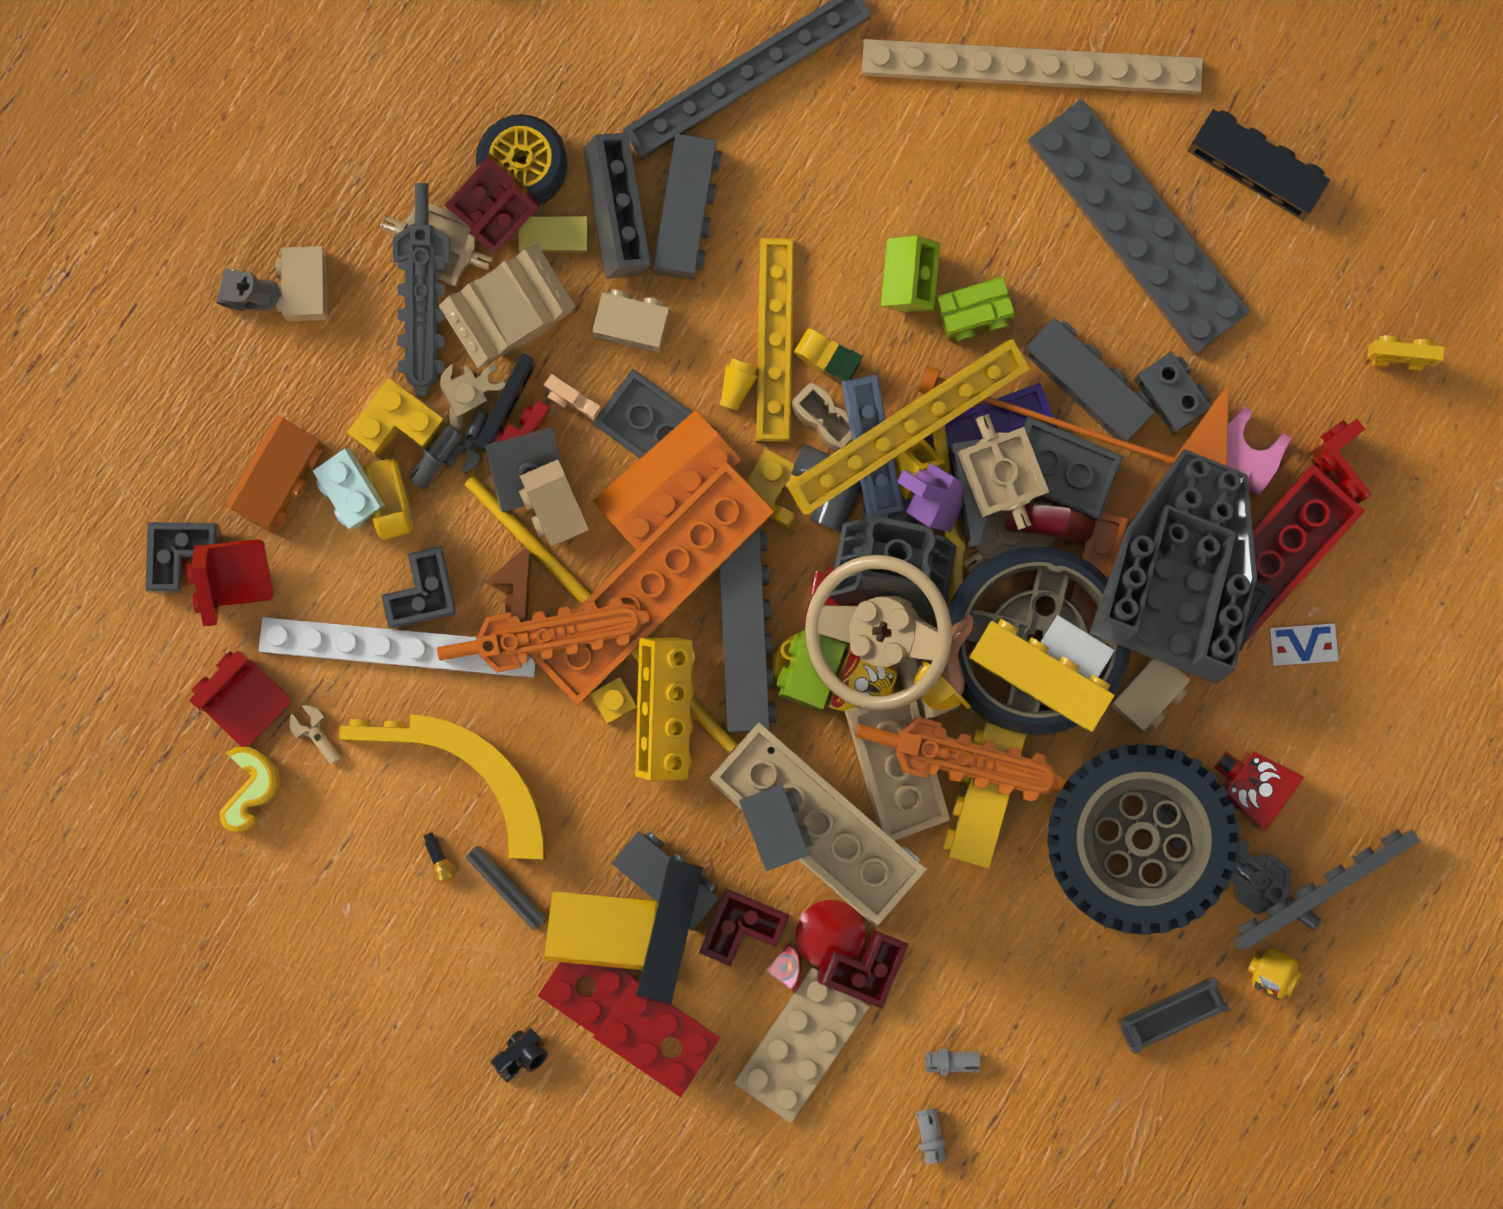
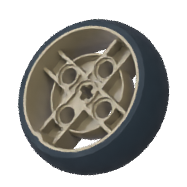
[948,546,1131,735]

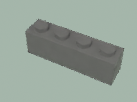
[583,133,651,279]
[653,134,722,280]
[1023,317,1154,442]

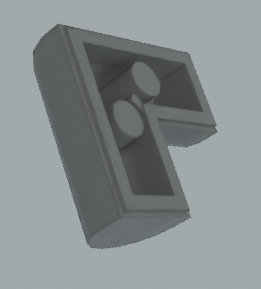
[792,444,862,533]
[146,522,221,594]
[381,546,457,629]

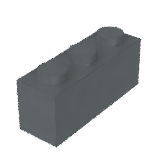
[611,831,719,931]

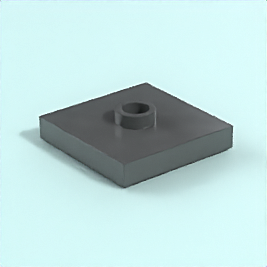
[485,427,562,512]

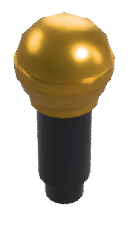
[424,832,456,884]

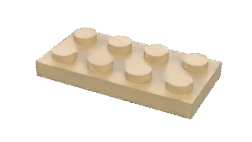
[845,689,950,841]
[733,967,870,1123]

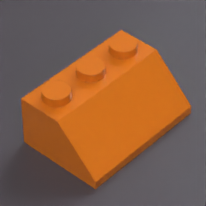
[225,414,324,533]

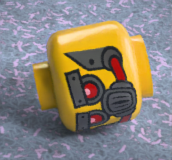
[1248,948,1303,1000]

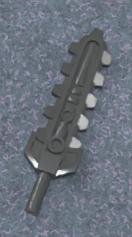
[393,183,450,396]
[1156,804,1322,930]

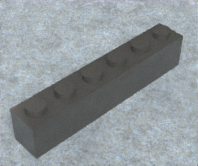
[720,528,776,733]

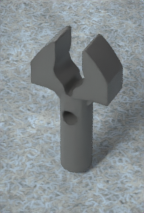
[447,410,488,474]

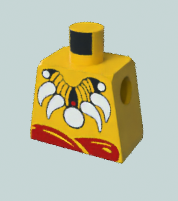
[824,644,900,711]

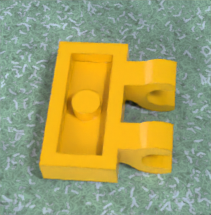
[1367,336,1445,371]
[747,449,798,529]

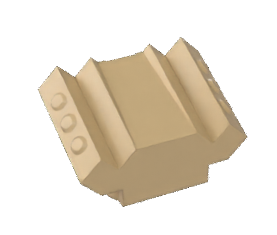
[439,244,575,368]

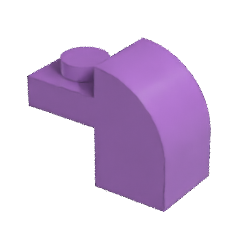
[897,463,964,532]

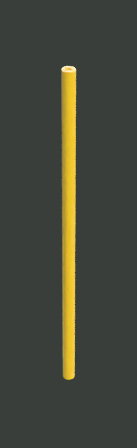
[464,475,739,753]

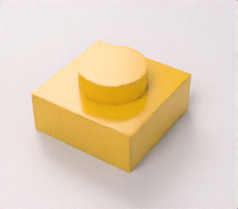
[590,677,637,725]

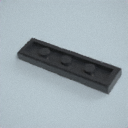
[636,859,704,1005]

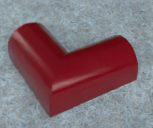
[1004,504,1096,545]
[699,888,790,966]
[817,930,909,1009]

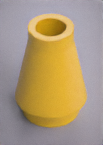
[719,358,758,411]

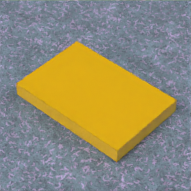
[544,891,656,970]

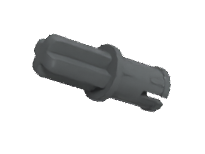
[408,425,462,489]

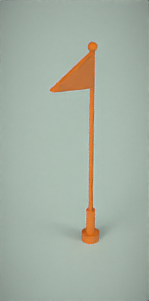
[919,366,1229,466]

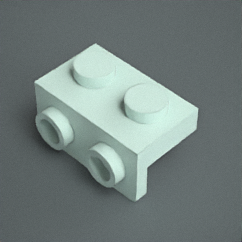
[313,448,386,529]

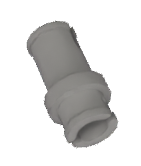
[925,1048,980,1076]
[915,1108,948,1165]

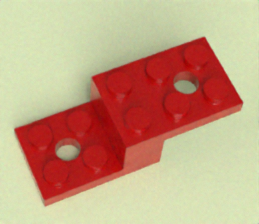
[538,962,721,1097]

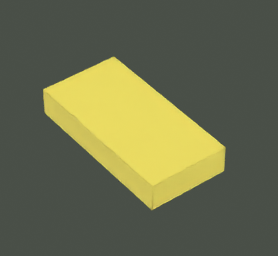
[519,216,588,253]

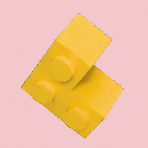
[346,378,447,458]

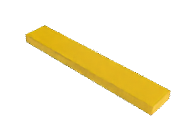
[756,238,794,443]

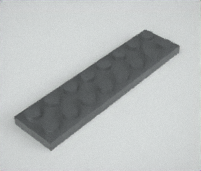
[1027,99,1250,355]

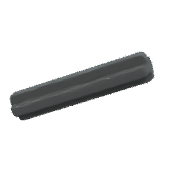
[466,846,547,930]

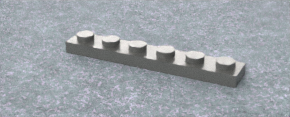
[1231,829,1420,951]

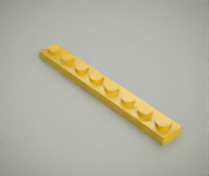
[786,339,1030,514]

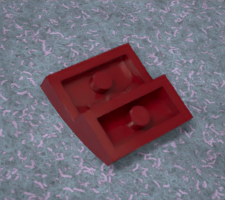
[444,154,540,255]

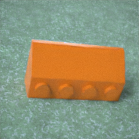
[592,410,741,550]

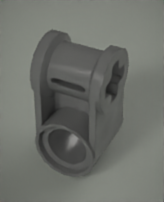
[216,269,280,311]

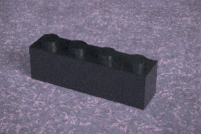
[1187,109,1331,221]

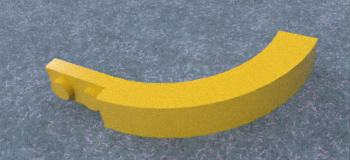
[339,714,546,860]

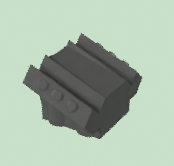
[829,516,957,623]

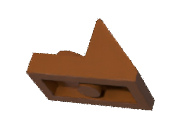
[486,550,532,622]

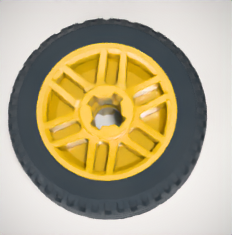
[476,114,567,205]

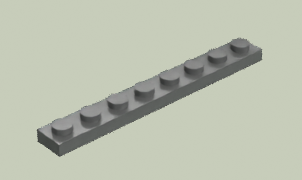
[623,0,871,160]

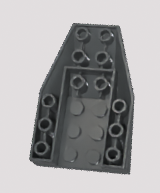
[1089,449,1257,684]

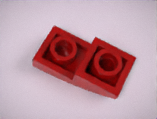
[492,400,551,443]

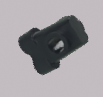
[490,1028,548,1083]

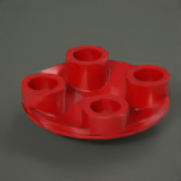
[796,900,866,967]

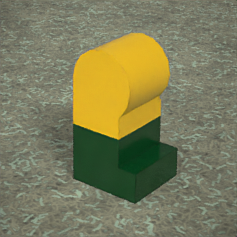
[794,328,863,385]

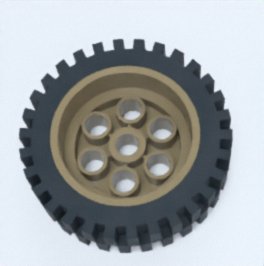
[1047,743,1240,935]

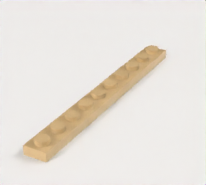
[861,39,1203,95]

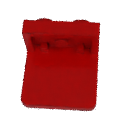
[1310,419,1371,504]
[186,539,274,627]
[189,650,291,747]

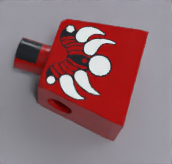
[1214,751,1304,831]

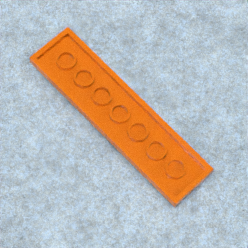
[530,461,776,706]

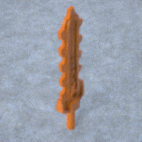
[437,596,650,673]
[856,717,1065,802]

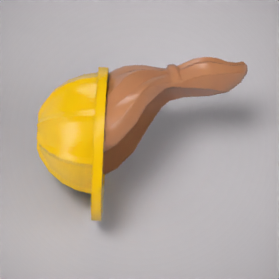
[914,614,973,710]

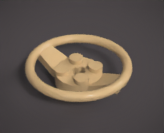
[805,555,952,710]

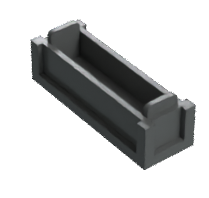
[1117,977,1230,1054]

